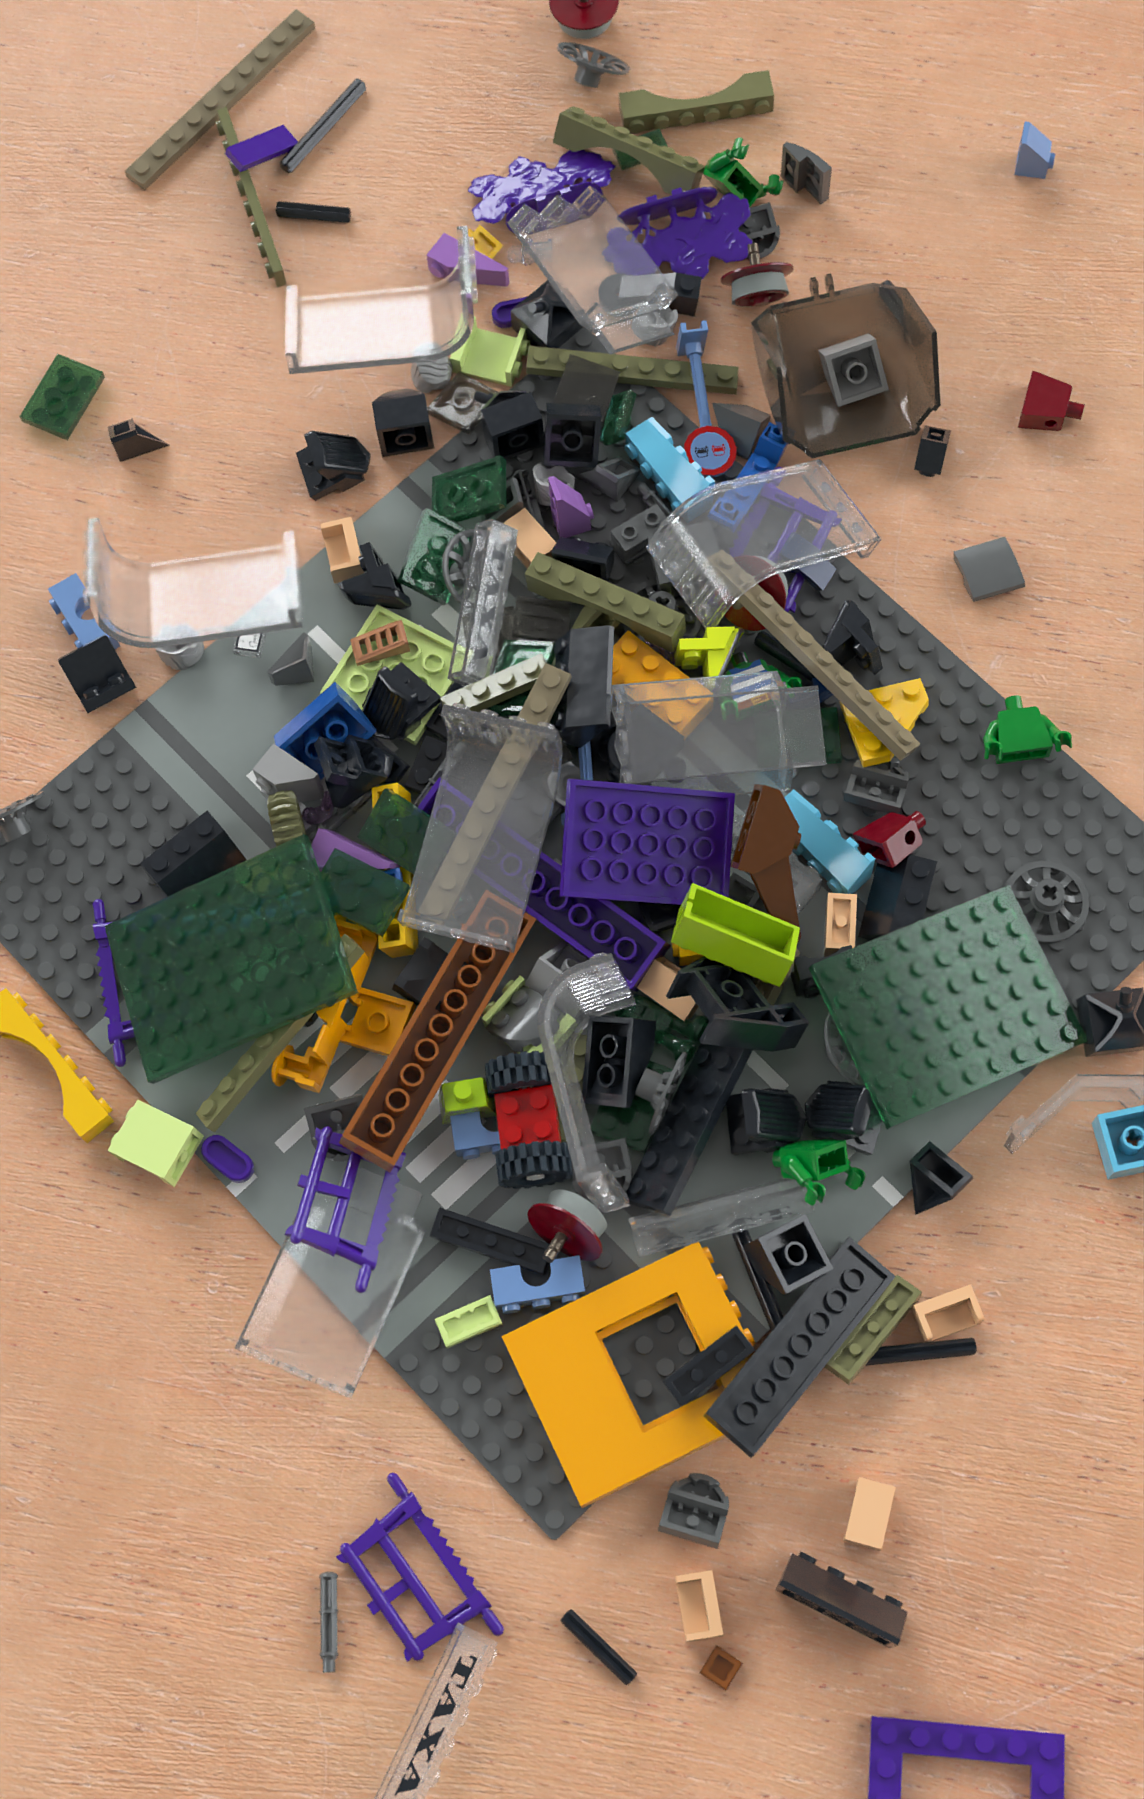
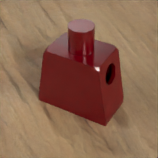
[1018,371,1085,431]
[853,811,926,868]

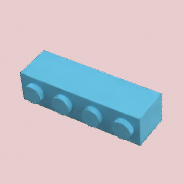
[625,417,715,524]
[784,789,875,894]

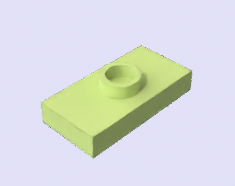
[435,1295,502,1348]

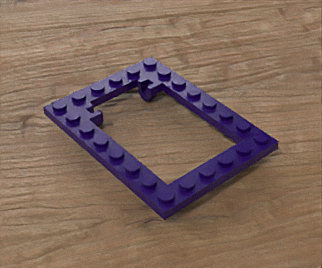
[867,1716,1065,1799]

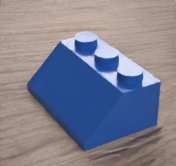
[274,682,376,780]

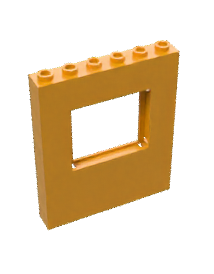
[502,1241,756,1508]

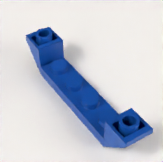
[708,422,793,533]

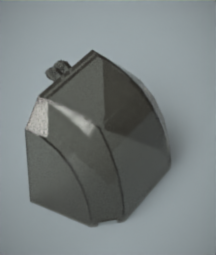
[751,273,941,458]

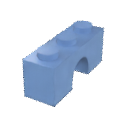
[48,573,120,649]
[450,1111,501,1159]
[490,1255,586,1314]

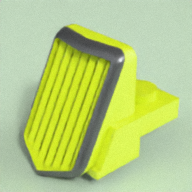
[674,626,744,694]

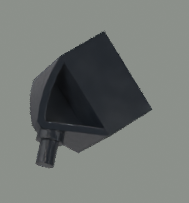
[511,279,585,349]
[372,388,434,457]
[474,390,544,463]
[543,403,601,468]
[1076,987,1144,1057]

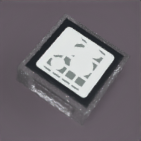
[233,626,267,658]

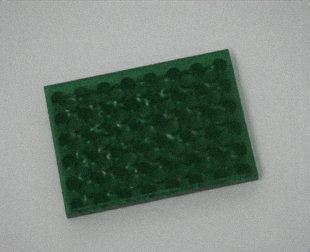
[104,834,358,1084]
[809,885,1087,1130]

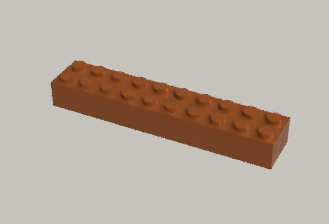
[339,890,536,1173]

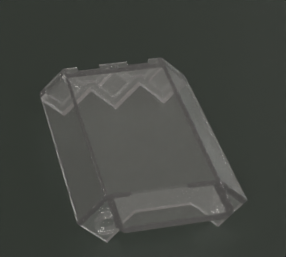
[507,186,678,355]
[611,671,826,795]
[235,1165,426,1399]

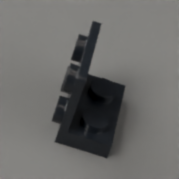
[58,634,136,713]

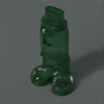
[606,989,709,1066]

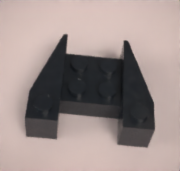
[666,956,809,1052]

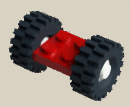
[485,1051,573,1189]

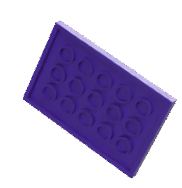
[560,779,735,905]

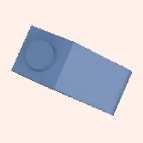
[1014,122,1055,179]

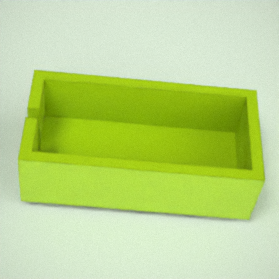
[671,883,800,987]

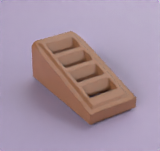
[350,620,410,666]

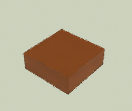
[699,1645,743,1691]

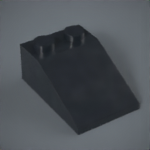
[581,1015,656,1108]

